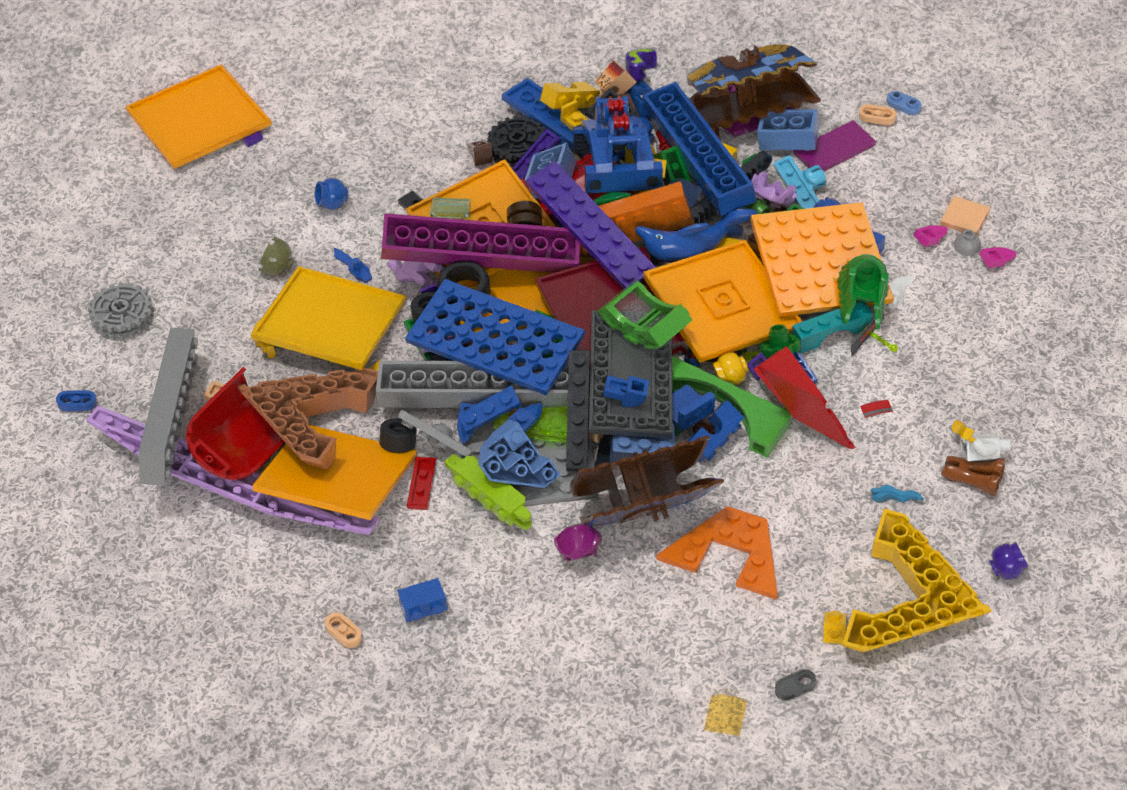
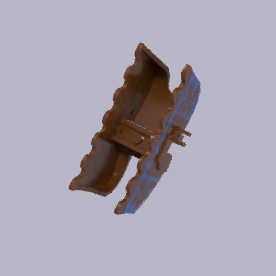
[570,435,724,526]

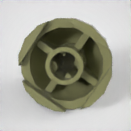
[258,236,294,276]

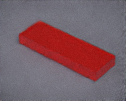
[407,456,437,510]

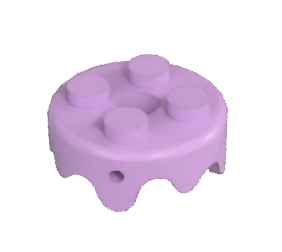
[751,171,797,208]

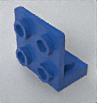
[672,385,716,431]

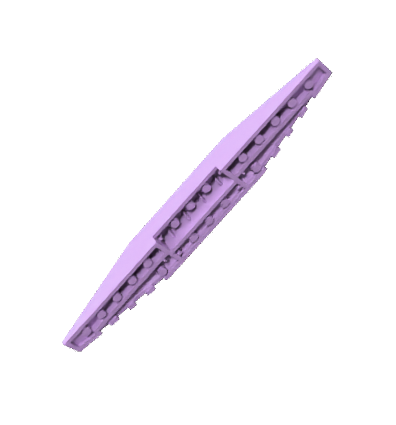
[86,406,380,535]

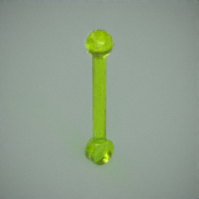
[863,327,898,352]

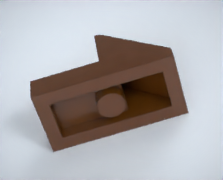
[467,140,493,166]

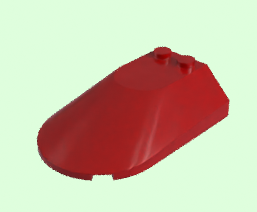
[186,367,285,480]

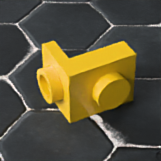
[823,611,846,644]

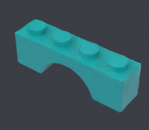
[792,301,873,353]

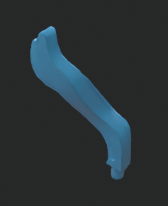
[870,485,924,502]

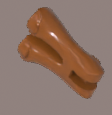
[941,456,1005,496]

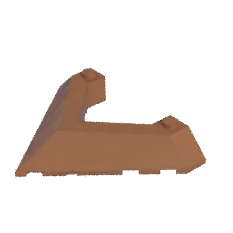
[238,367,378,470]

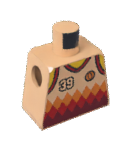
[595,60,637,97]

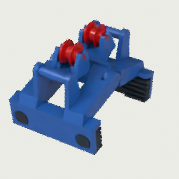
[573,95,663,194]

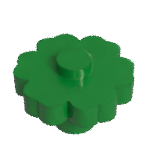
[760,324,801,357]

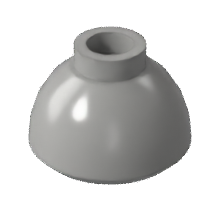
[954,230,981,256]

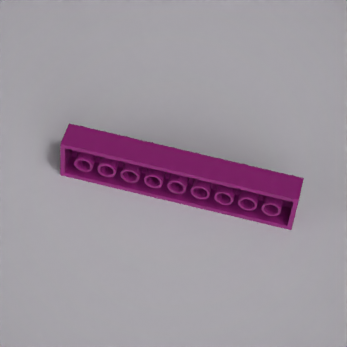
[381,213,580,273]

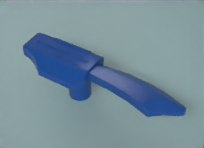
[334,248,372,283]

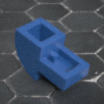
[603,375,649,407]

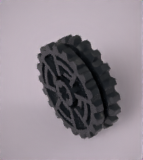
[487,116,546,168]

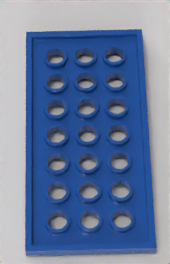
[405,279,585,396]

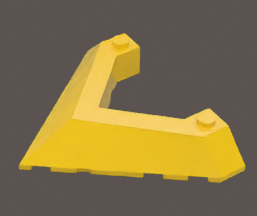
[842,508,992,652]

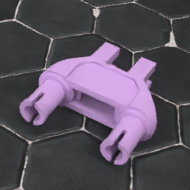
[387,260,445,287]

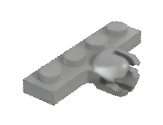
[398,410,475,459]

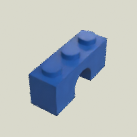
[687,400,744,463]

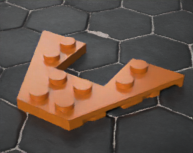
[656,506,777,600]

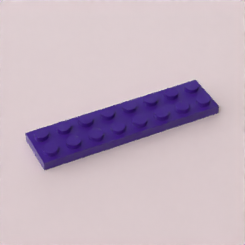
[525,161,656,289]

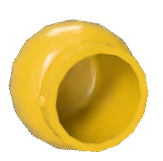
[712,352,749,386]

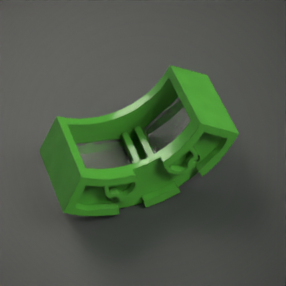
[597,280,692,349]

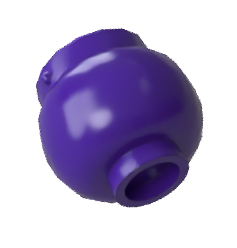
[989,542,1029,580]

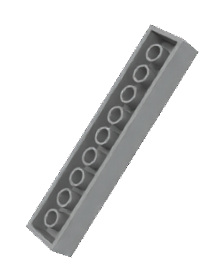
[139,327,198,486]
[376,361,569,409]

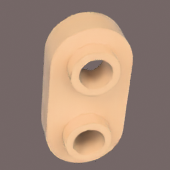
[859,104,896,125]
[325,613,362,648]

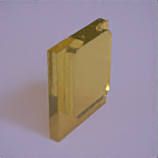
[704,694,747,736]

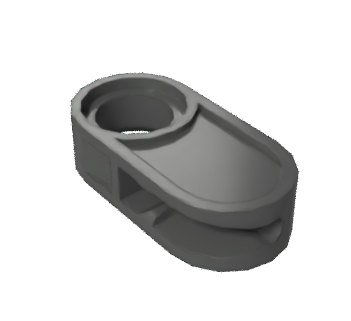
[775,669,816,701]

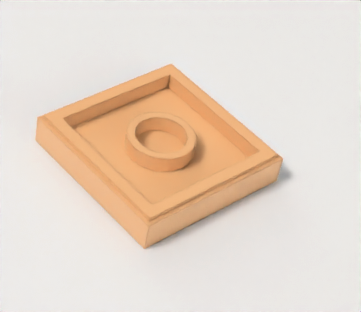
[940,196,990,235]

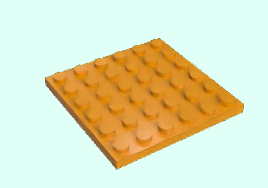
[750,202,894,317]

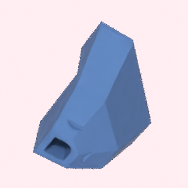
[478,420,560,488]

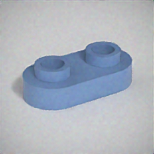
[887,91,922,115]

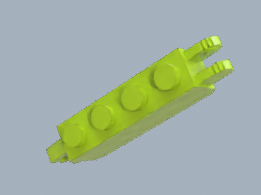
[445,454,532,530]

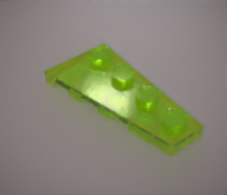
[493,407,568,443]

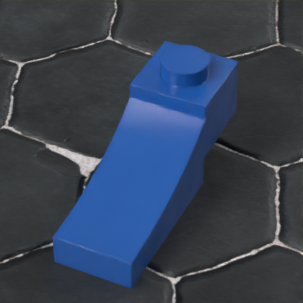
[627,80,652,118]

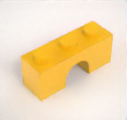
[540,82,599,109]

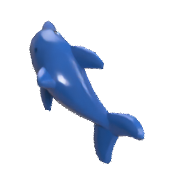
[635,209,758,263]

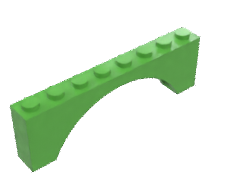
[672,356,792,458]

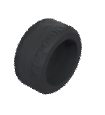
[437,261,491,311]

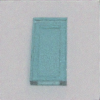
[430,198,471,218]

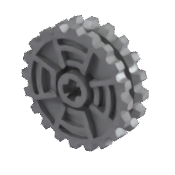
[88,283,154,341]

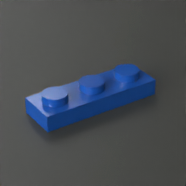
[458,385,522,434]

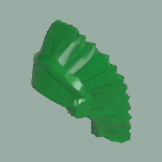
[836,254,889,330]

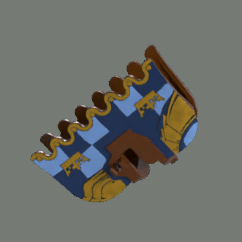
[687,44,821,132]

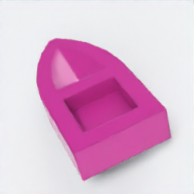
[913,225,948,247]
[979,247,1017,268]

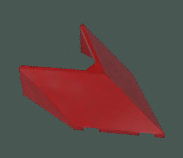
[753,346,856,449]

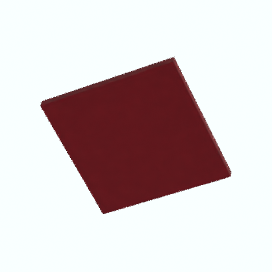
[535,247,685,370]

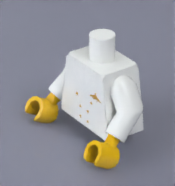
[952,419,1011,461]

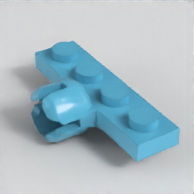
[773,155,827,209]

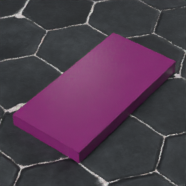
[793,120,876,171]

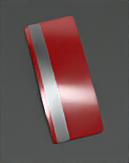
[860,400,893,418]

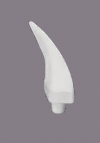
[889,276,914,309]

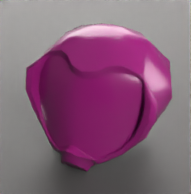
[554,524,602,561]

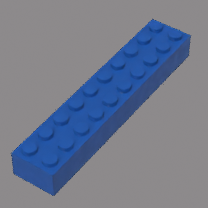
[642,82,756,216]

